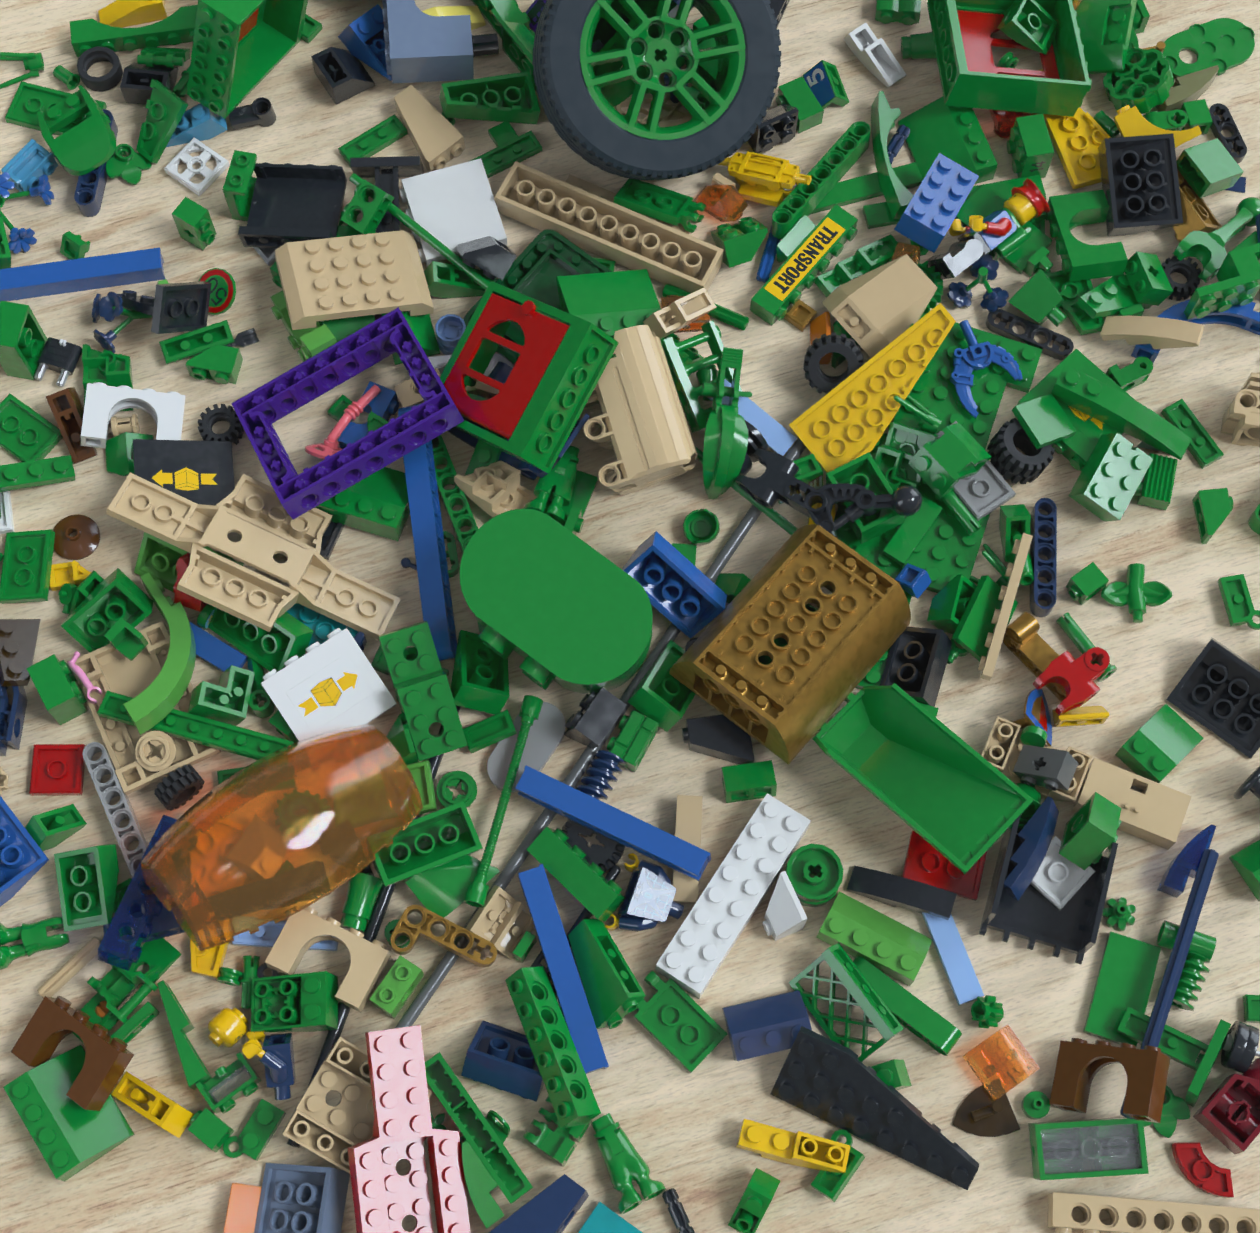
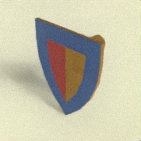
[1013,689,1052,747]

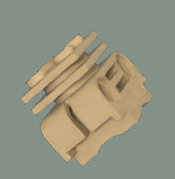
[1220,372,1260,447]

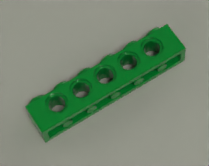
[505,966,601,1128]

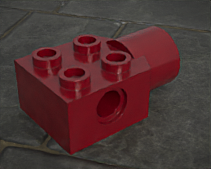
[1193,1058,1260,1155]

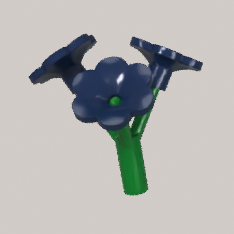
[947,254,1009,312]
[92,292,152,353]

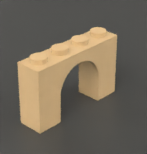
[265,905,391,1013]

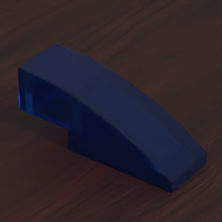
[1157,824,1216,898]

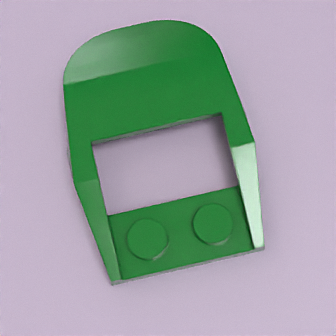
[37,85,116,176]

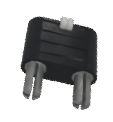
[34,337,82,387]

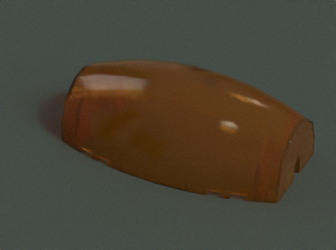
[141,724,423,951]

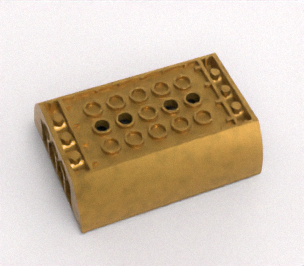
[669,524,911,765]

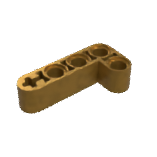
[1003,612,1066,702]
[390,905,497,968]

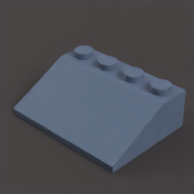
[254,1163,350,1233]

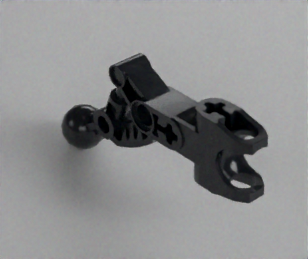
[735,448,922,537]

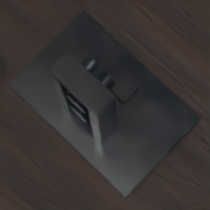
[350,156,424,233]
[116,281,212,334]

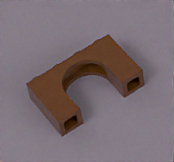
[11,996,134,1111]
[1049,1038,1170,1123]

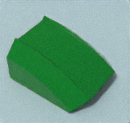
[997,0,1058,55]

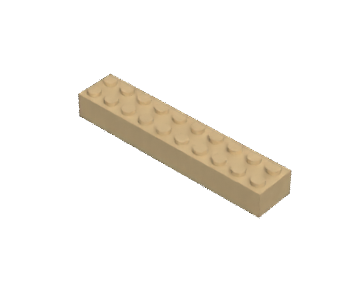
[495,161,724,293]

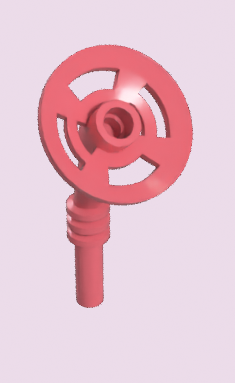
[305,385,381,459]

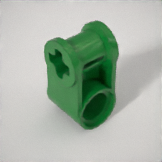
[1143,109,1188,131]

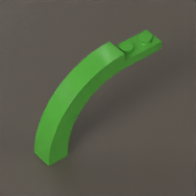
[123,572,196,735]

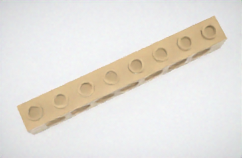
[1047,1192,1260,1233]

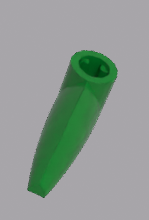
[247,656,275,718]

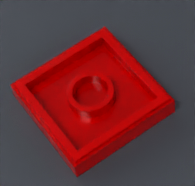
[29,744,85,796]

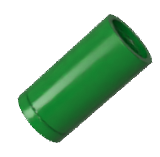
[1156,920,1216,961]

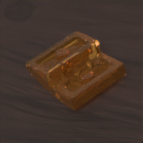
[962,1024,1040,1101]

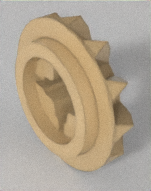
[135,731,177,772]

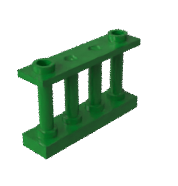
[661,320,742,433]

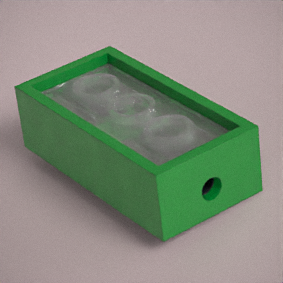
[1028,1117,1149,1180]

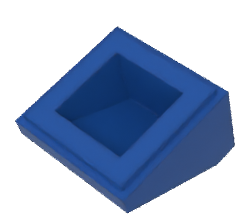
[894,563,931,599]

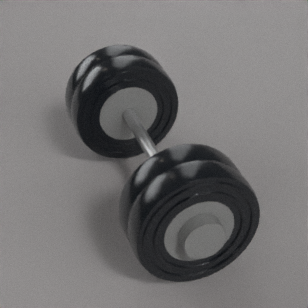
[1221,1021,1260,1073]

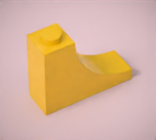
[1113,105,1202,148]

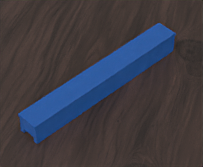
[0,247,165,301]
[515,765,711,881]
[518,864,609,1074]

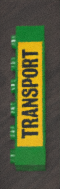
[750,204,858,326]

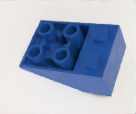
[338,4,392,81]

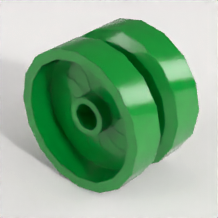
[785,844,843,907]

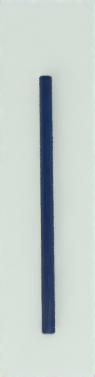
[1120,849,1219,1119]

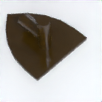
[953,1078,1020,1137]

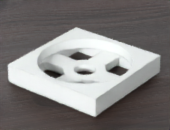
[164,137,229,196]

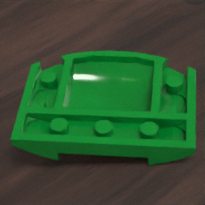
[1075,0,1137,74]

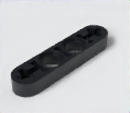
[986,309,1074,360]

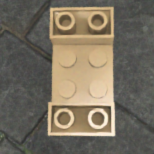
[981,716,1093,802]

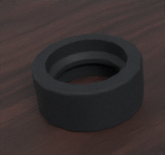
[77,46,123,92]

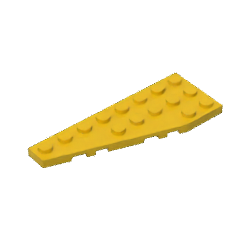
[789,303,956,473]

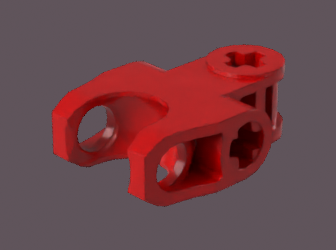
[1033,647,1110,716]

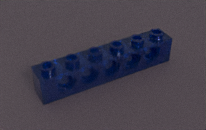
[98,815,195,971]

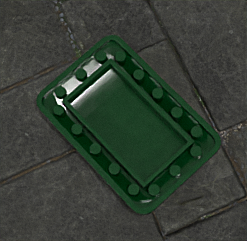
[464,229,612,365]

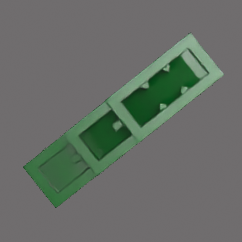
[814,234,905,298]

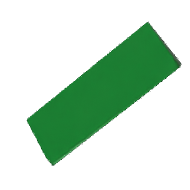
[159,320,235,364]

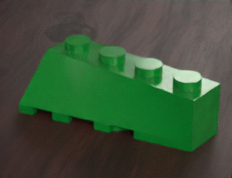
[471,0,531,39]

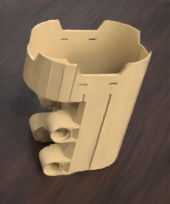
[583,325,697,495]

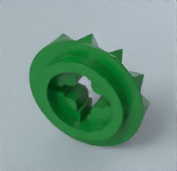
[437,771,477,808]

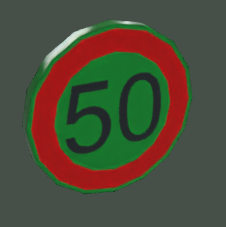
[198,268,236,315]

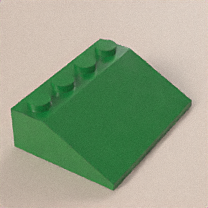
[898,96,998,184]
[556,269,661,339]
[315,467,410,541]
[3,1045,135,1182]

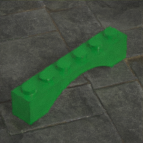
[70,5,197,57]

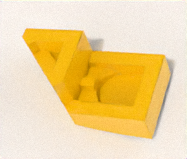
[50,560,91,591]

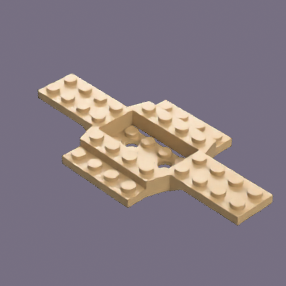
[106,473,401,641]

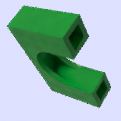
[1045,190,1128,282]

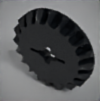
[562,819,625,872]

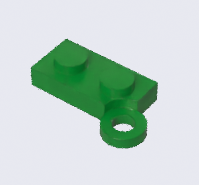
[1217,574,1260,630]
[223,1099,286,1161]
[811,1129,865,1203]

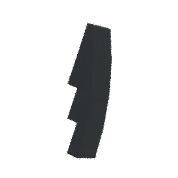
[846,866,957,920]

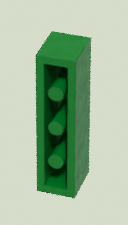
[526,827,626,922]

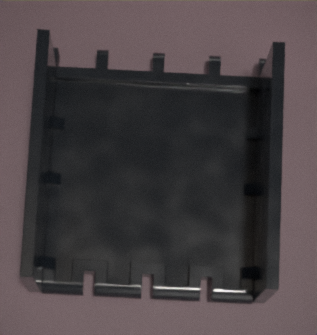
[979,815,1118,965]

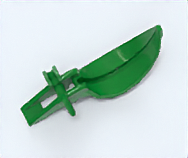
[701,347,752,499]

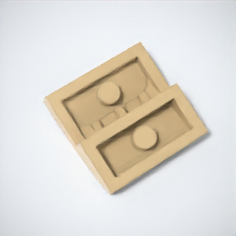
[465,885,534,960]

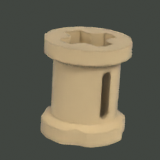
[111,414,140,437]

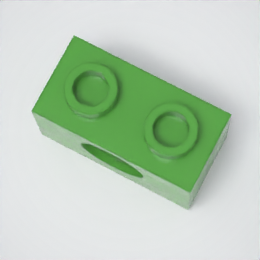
[369,955,424,1019]

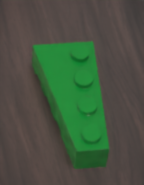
[439,71,540,125]

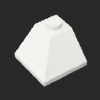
[762,871,808,941]

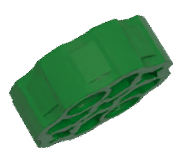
[1103,48,1174,114]

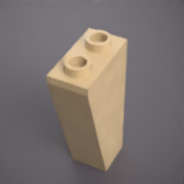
[394,85,465,172]

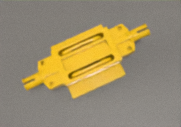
[717,151,812,207]

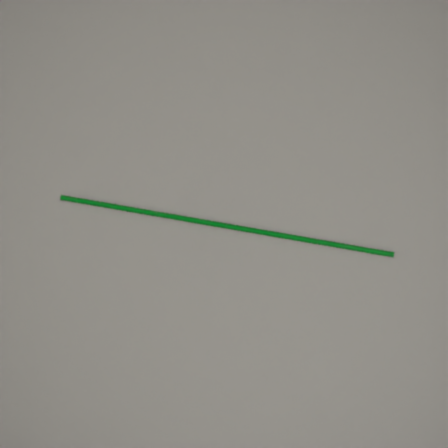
[349,173,798,536]

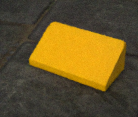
[1052,706,1109,727]

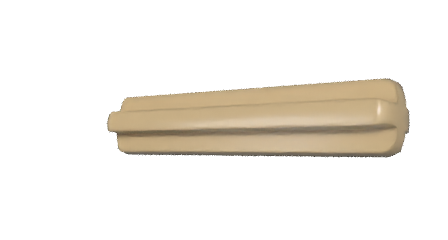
[37,937,104,999]

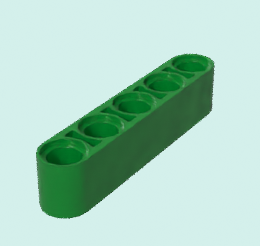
[853,956,962,1056]

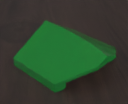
[105,432,154,476]

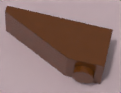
[46,387,97,464]

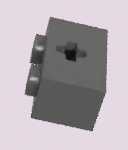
[1013,745,1078,791]

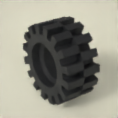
[1162,256,1201,301]
[198,404,244,448]
[154,764,204,811]

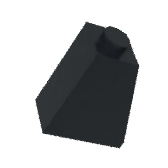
[682,714,754,765]

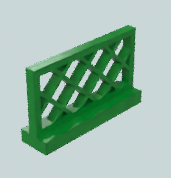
[789,943,904,1062]

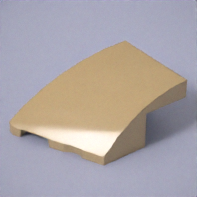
[454,461,536,517]

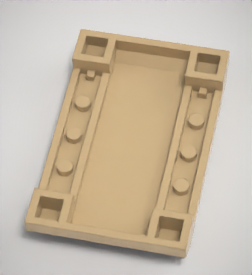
[275,230,434,330]
[74,620,221,795]

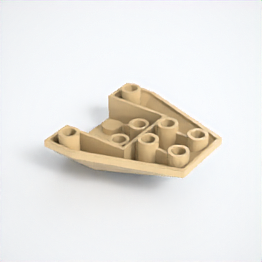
[822,254,937,358]

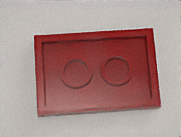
[901,830,987,901]

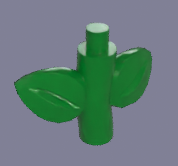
[1101,563,1172,623]

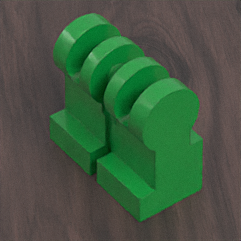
[522,1095,592,1167]

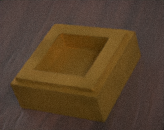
[784,299,817,332]

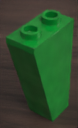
[568,918,646,1029]

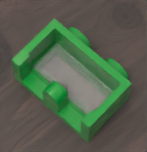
[195,1052,262,1114]

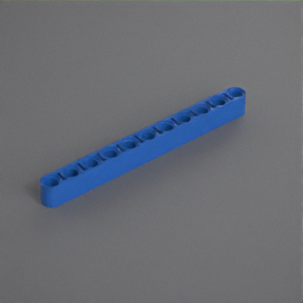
[398,403,457,661]

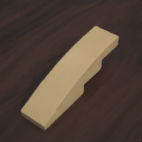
[1100,316,1205,349]
[673,795,703,904]

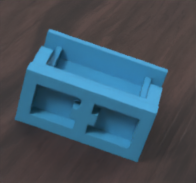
[1,139,58,197]

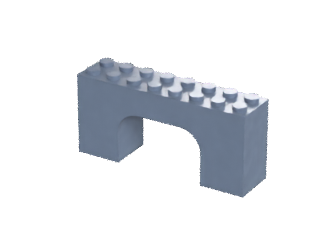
[382,0,474,84]

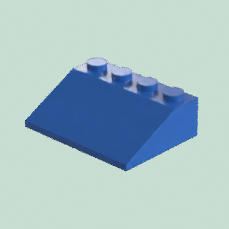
[0,796,49,907]

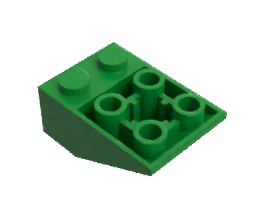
[251,971,338,1032]

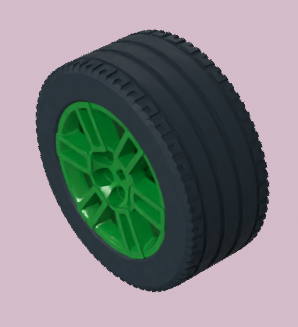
[533,0,781,181]

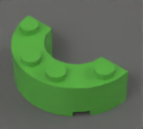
[270,290,337,362]

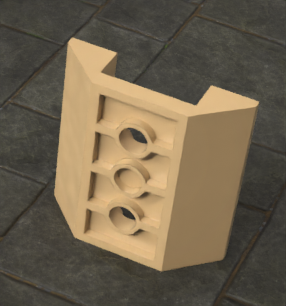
[282,1037,433,1174]

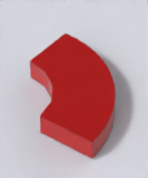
[1171,1143,1234,1198]

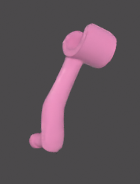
[67,651,102,704]

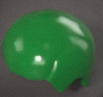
[683,509,720,546]

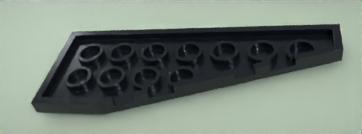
[770,1026,979,1190]

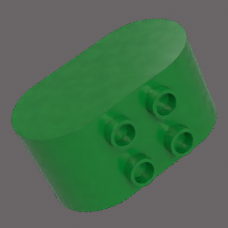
[460,509,653,694]

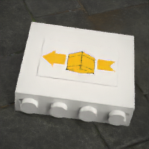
[261,628,397,760]

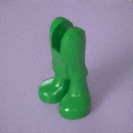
[0,917,70,970]

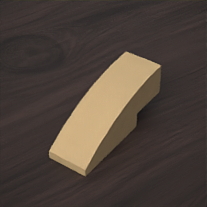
[643,288,716,339]

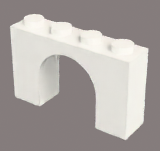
[81,382,185,449]

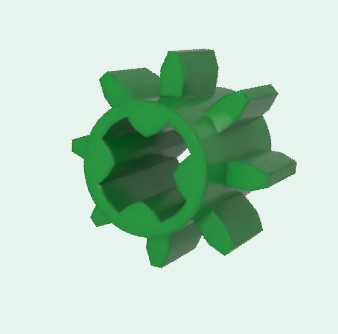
[971,995,1004,1029]

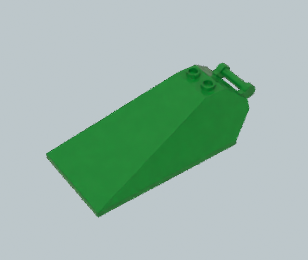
[812,683,1034,874]

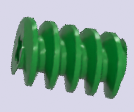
[1172,951,1210,1011]

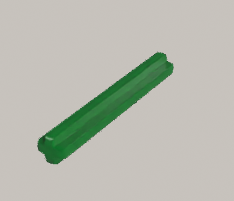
[662,284,749,330]

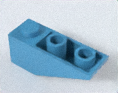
[166,103,228,147]

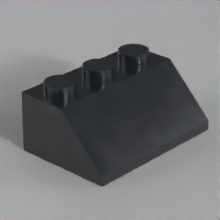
[880,626,953,707]

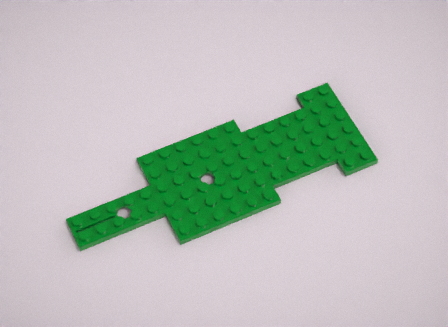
[834,312,1042,689]

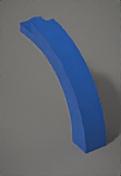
[1131,299,1260,363]

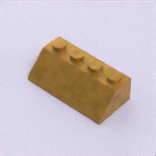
[1172,169,1222,242]

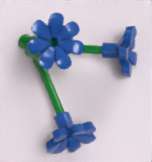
[0,172,54,254]

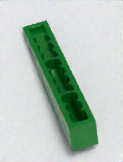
[1051,365,1192,460]
[425,1052,533,1204]

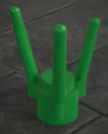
[0,52,44,89]
[888,395,942,434]
[969,544,1021,587]

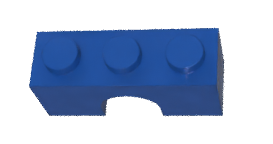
[338,381,399,449]

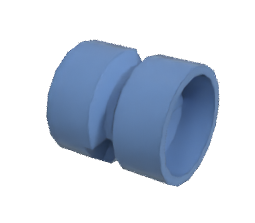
[435,314,466,355]

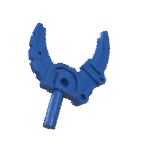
[950,320,1023,419]

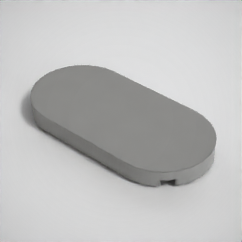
[487,702,565,793]

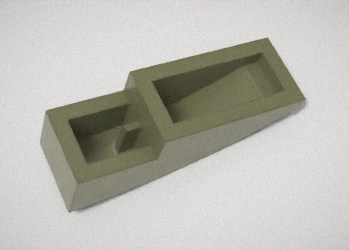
[1156,65,1219,112]

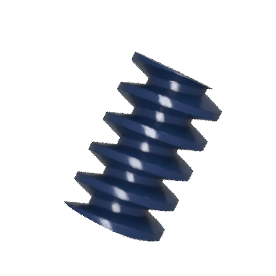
[576,750,626,800]

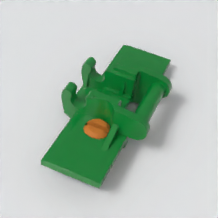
[73,938,182,1044]

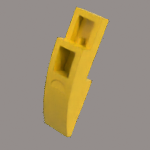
[737,1119,850,1173]

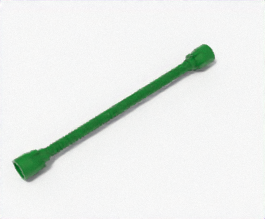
[464,695,543,908]

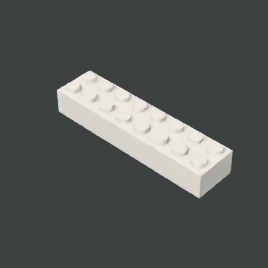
[655,793,811,999]

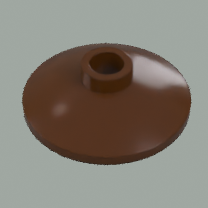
[53,514,100,560]

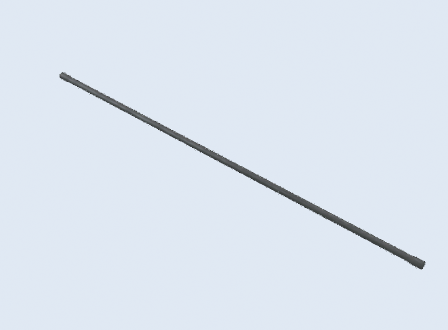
[395,438,806,1028]

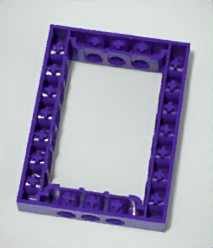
[231,307,464,520]

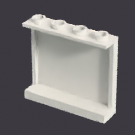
[399,158,507,267]

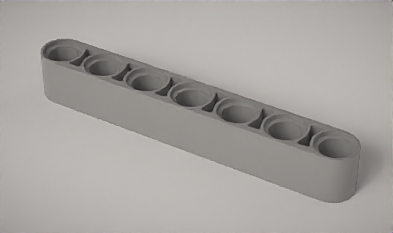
[83,742,167,905]

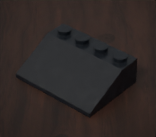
[1098,133,1183,236]
[1166,638,1260,759]

